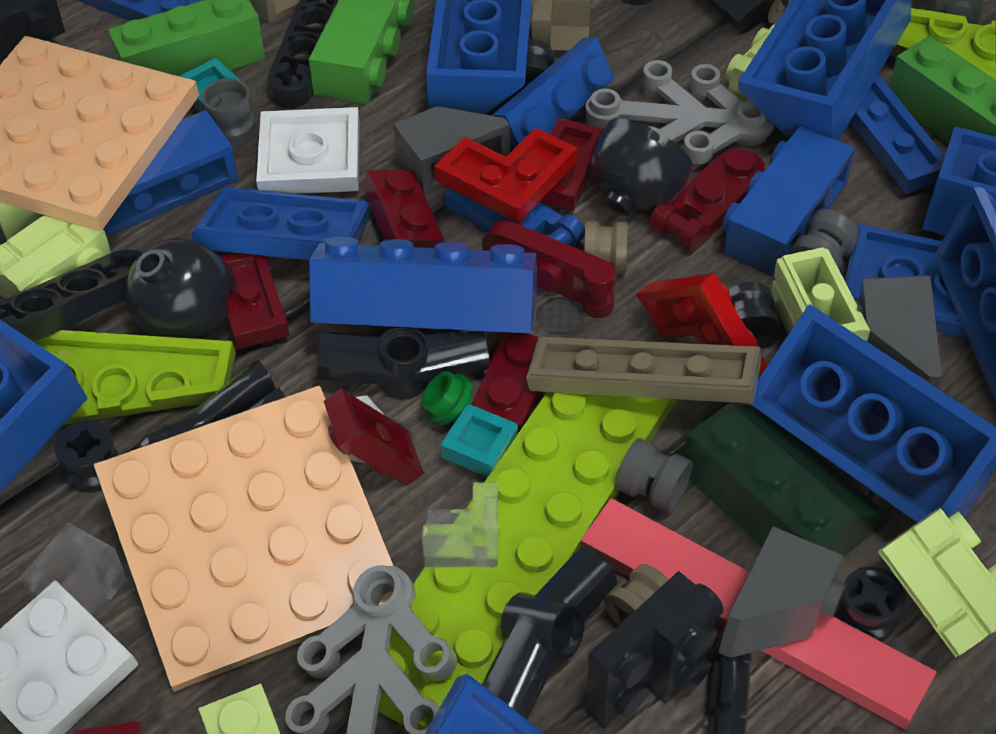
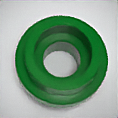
[421,371,472,426]

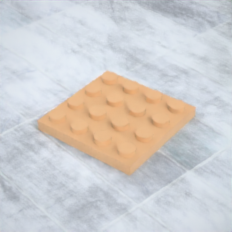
[0,36,199,232]
[93,385,393,692]

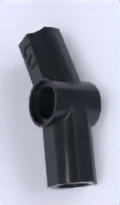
[317,327,490,399]
[482,547,618,720]

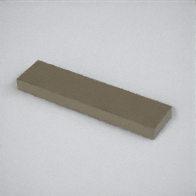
[526,336,762,404]

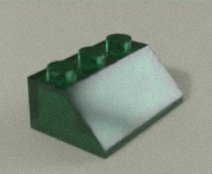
[684,403,890,558]

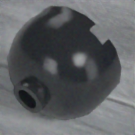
[590,118,695,216]
[124,237,237,339]

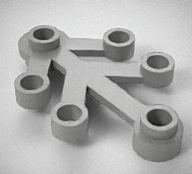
[585,60,775,164]
[285,565,457,734]

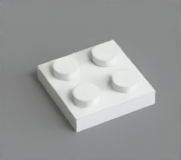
[256,107,360,194]
[0,580,139,734]

